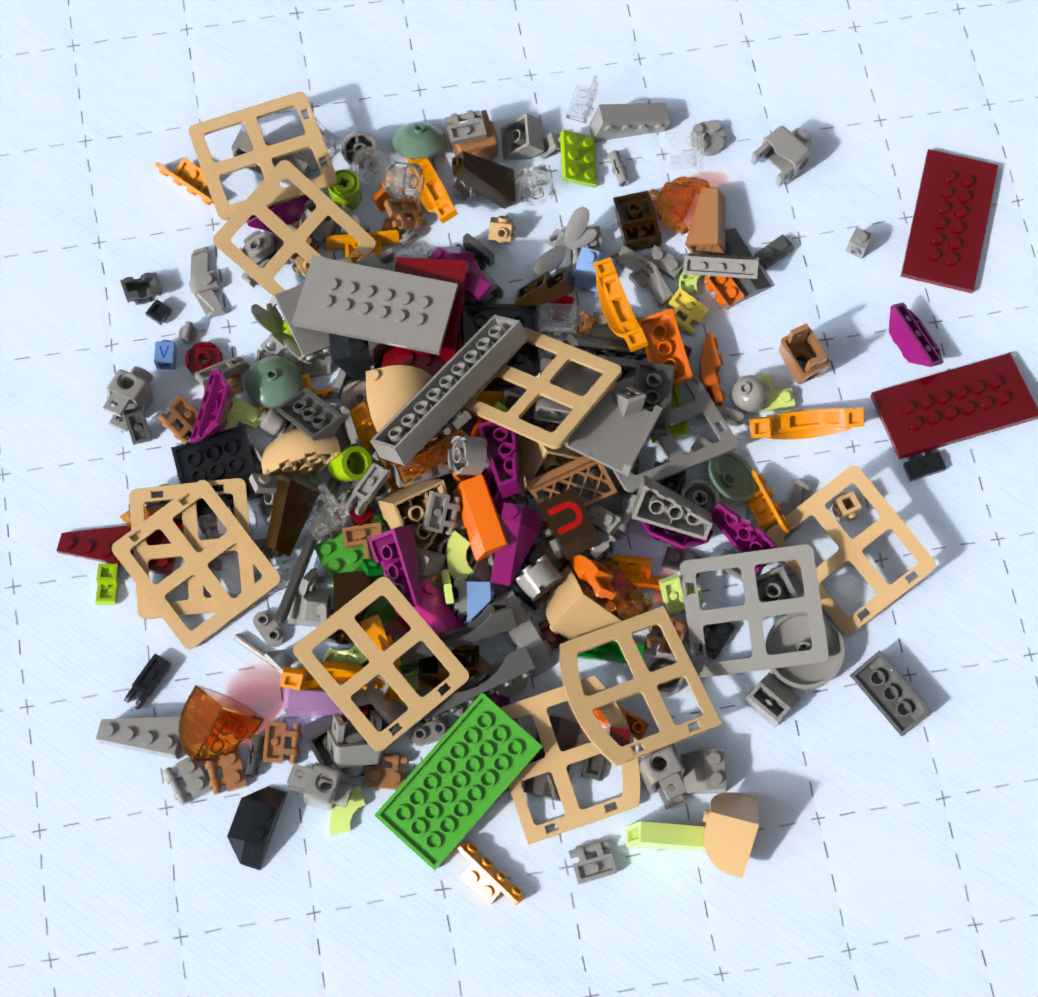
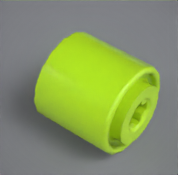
[328,169,362,211]
[328,446,372,482]

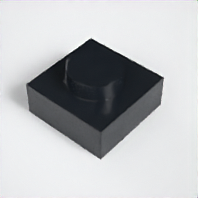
[145,299,172,325]

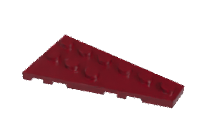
[56,520,183,576]

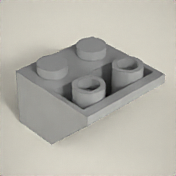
[744,672,800,727]

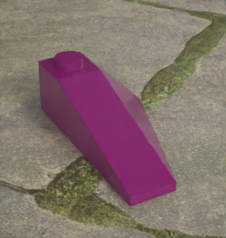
[428,246,492,301]
[490,502,542,586]
[709,502,779,572]
[368,525,420,607]

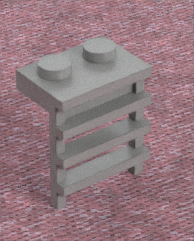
[335,405,359,448]

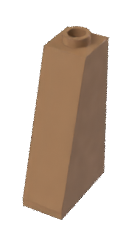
[685,187,725,254]

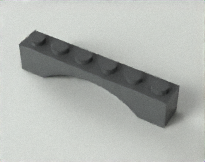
[394,598,517,665]
[420,646,536,722]

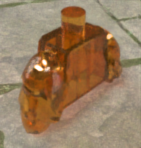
[650,176,710,234]
[601,557,653,619]

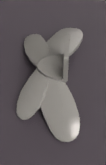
[534,207,597,275]
[251,303,316,364]
[336,675,408,727]

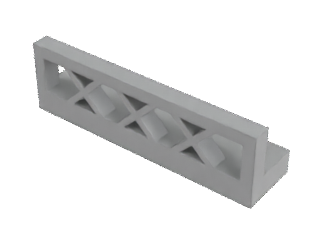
[683,253,759,279]

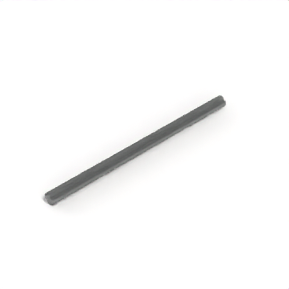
[274,476,341,625]

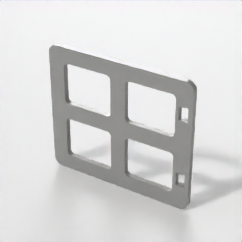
[612,364,738,492]
[680,544,829,678]

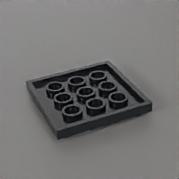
[462,302,540,376]
[171,425,264,517]

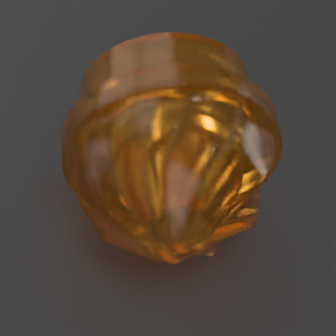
[381,218,399,231]

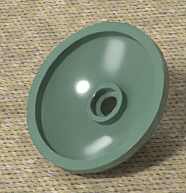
[392,122,446,159]
[245,356,302,408]
[708,452,757,502]

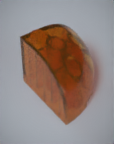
[179,684,264,761]

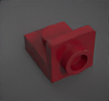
[348,505,375,526]
[538,619,564,650]

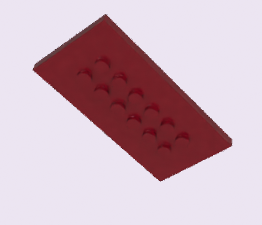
[900,149,998,294]
[382,257,469,377]
[870,353,1038,459]

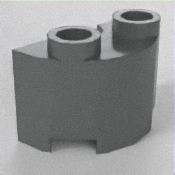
[120,272,163,305]

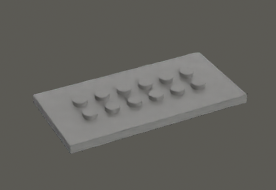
[292,256,459,355]

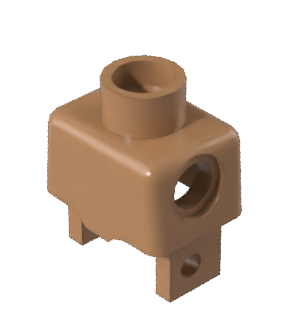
[448,110,498,161]
[779,323,830,384]

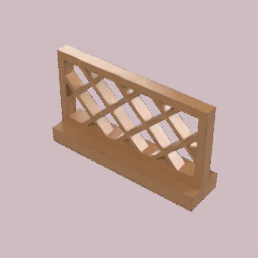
[527,456,617,524]

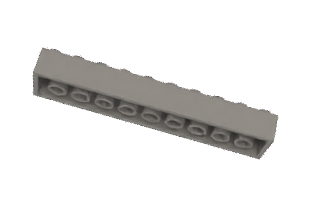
[370,315,529,466]

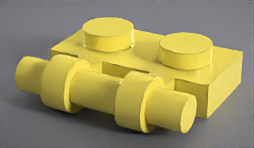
[663,288,709,334]

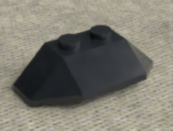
[329,333,371,379]
[227,786,288,871]

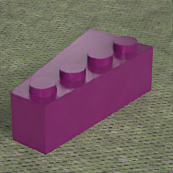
[477,421,521,499]

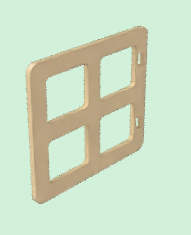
[188,91,338,221]
[213,160,376,296]
[462,327,622,449]
[766,465,936,635]
[129,478,256,620]
[112,480,281,649]
[293,577,469,752]

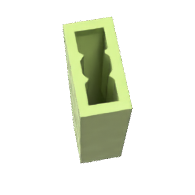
[626,821,705,850]

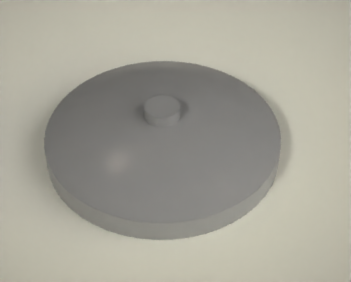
[765,612,845,690]

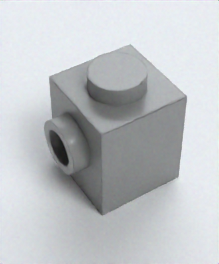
[845,227,873,259]

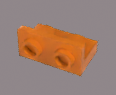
[704,276,745,310]

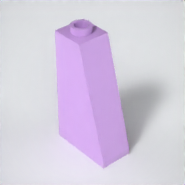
[284,689,346,719]

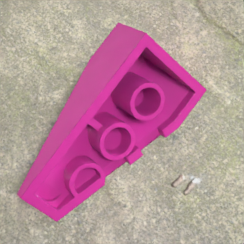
[394,579,473,645]

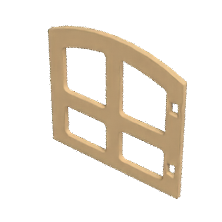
[559,606,722,766]
[500,676,640,845]

